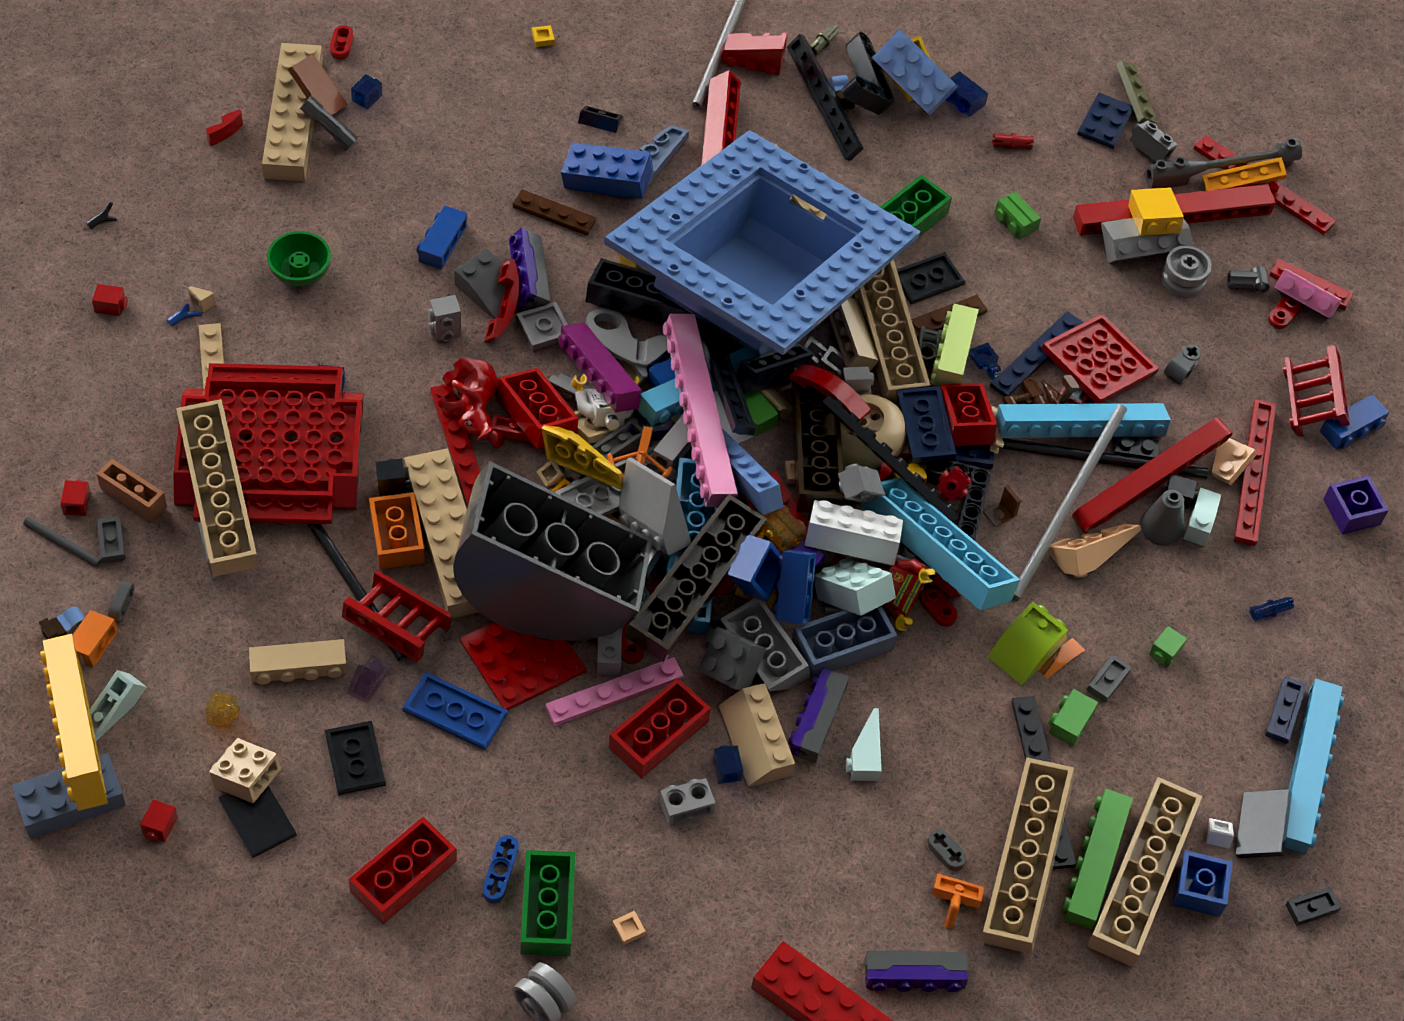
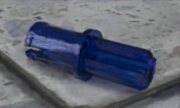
[1249,597,1295,621]

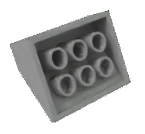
[619,457,691,556]

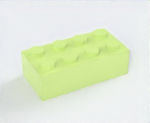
[930,304,979,387]

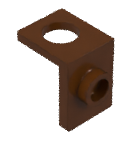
[983,485,1021,527]

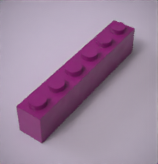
[558,322,642,413]

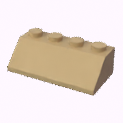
[719,683,795,787]

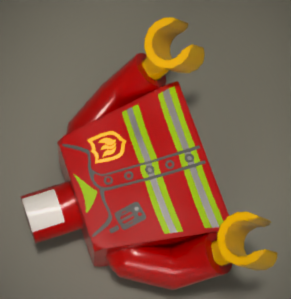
[875,559,935,631]

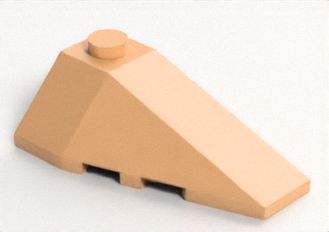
[1047,524,1141,578]

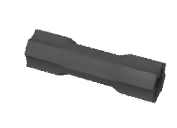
[299,95,358,150]

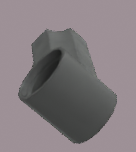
[1227,266,1270,293]

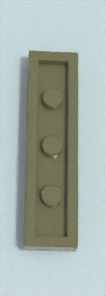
[1116,60,1157,124]

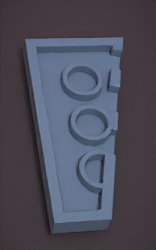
[639,125,689,187]

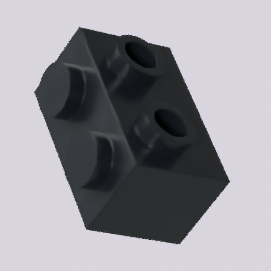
[375,458,411,497]

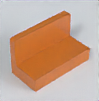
[72,610,119,667]

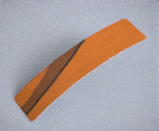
[1038,638,1085,679]

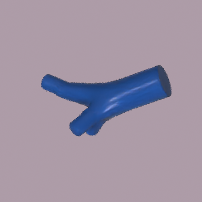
[167,303,202,326]

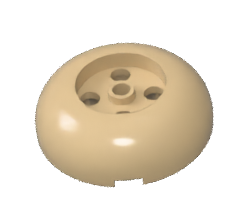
[825,394,907,469]

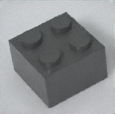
[698,627,766,690]

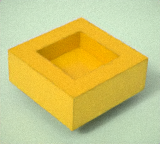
[532,25,555,47]

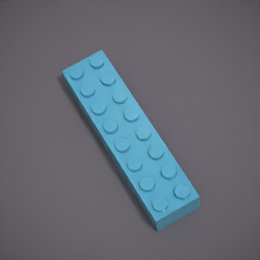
[860,478,1020,611]

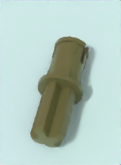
[810,25,838,56]

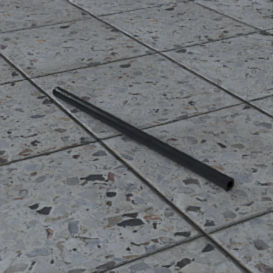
[987,438,1209,479]
[307,524,407,661]

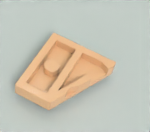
[1212,438,1257,485]

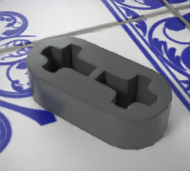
[108,581,135,623]
[927,829,966,871]

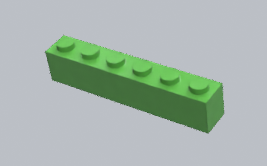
[1062,789,1133,930]

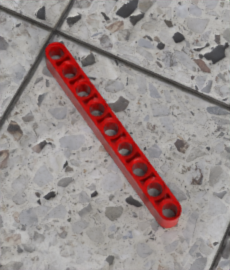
[1071,417,1233,534]

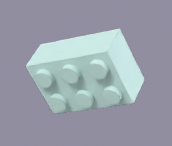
[814,558,896,616]

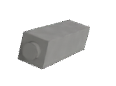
[651,413,692,470]

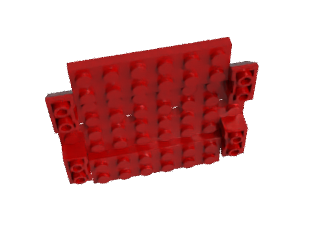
[173,363,364,524]

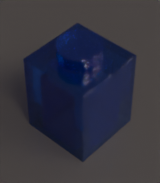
[351,74,382,109]
[713,745,743,784]

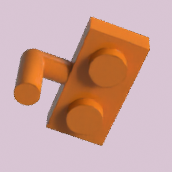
[932,873,984,929]

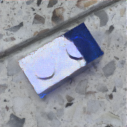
[946,71,988,117]

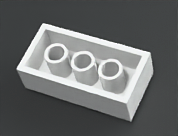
[805,500,903,566]

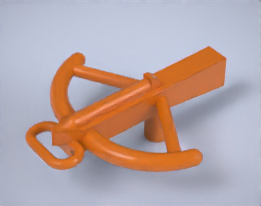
[607,426,673,479]

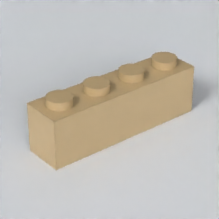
[829,297,879,371]
[249,639,347,685]

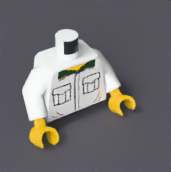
[571,374,639,430]

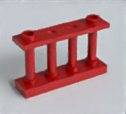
[1283,345,1350,436]
[342,570,452,663]

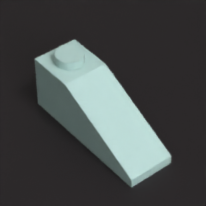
[1183,487,1221,546]
[90,671,147,741]
[846,708,882,781]

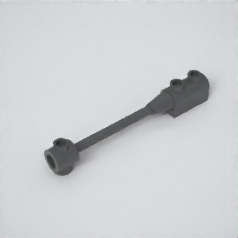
[1144,138,1302,189]

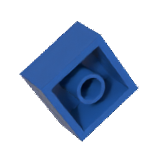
[1172,850,1233,917]

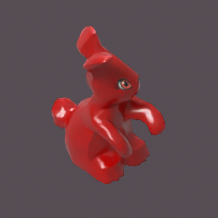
[438,358,504,449]

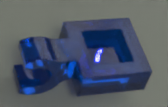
[969,342,1001,380]

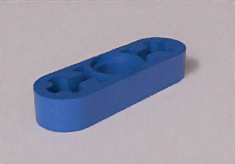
[483,835,518,903]

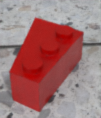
[722,32,788,75]

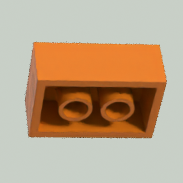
[369,492,425,570]

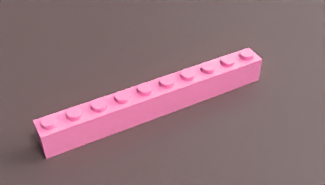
[663,314,737,507]

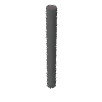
[23,517,102,567]

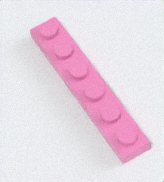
[546,657,684,726]

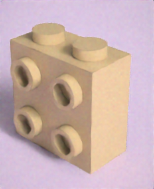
[209,738,281,803]

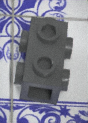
[1129,120,1178,162]

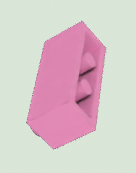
[1274,269,1342,318]

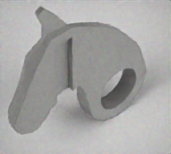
[585,308,668,379]

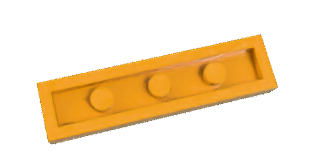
[1202,157,1287,191]

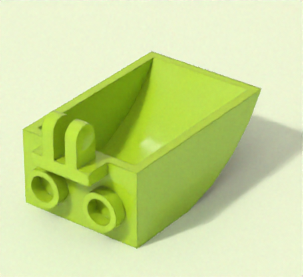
[988,602,1068,686]

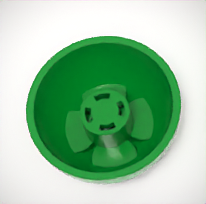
[267,231,331,287]

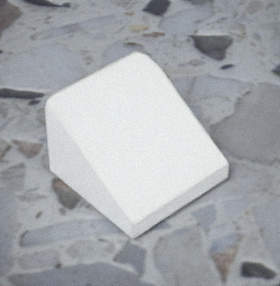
[1206,818,1234,849]

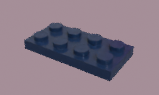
[897,386,956,463]

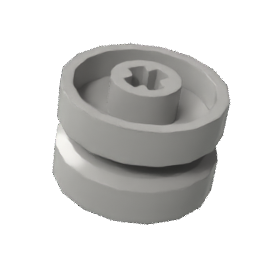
[1161,245,1212,298]
[512,962,577,1021]

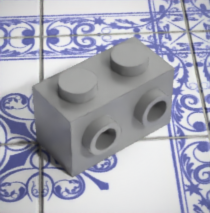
[427,295,461,342]
[838,464,885,503]

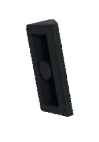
[578,106,623,133]

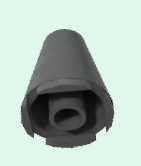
[1140,490,1184,545]

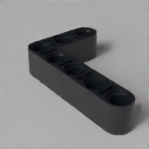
[841,32,895,115]
[926,460,990,541]

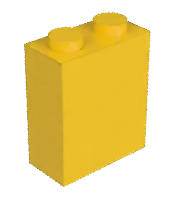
[1128,188,1184,236]

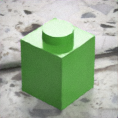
[1149,626,1187,667]

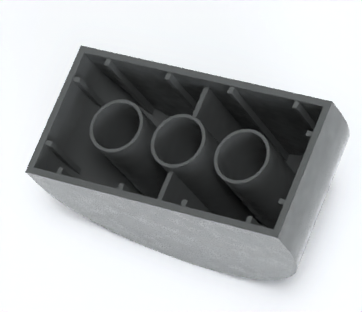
[453,461,653,641]

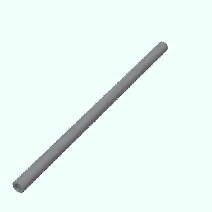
[692,0,746,108]
[1013,404,1127,600]

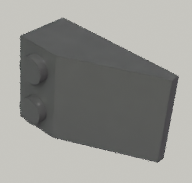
[454,248,520,319]

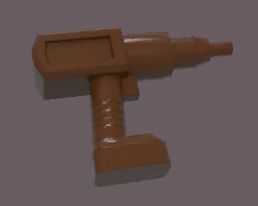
[1041,375,1079,404]
[1003,378,1047,404]

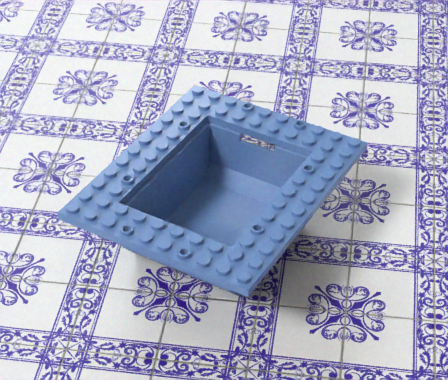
[604,130,921,356]

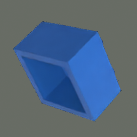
[727,535,781,602]

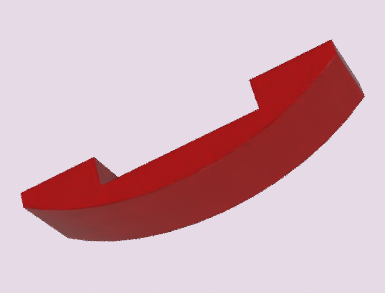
[484,259,519,343]
[789,365,871,420]

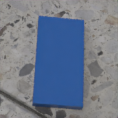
[402,672,508,751]

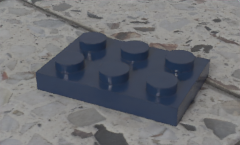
[1077,93,1134,149]

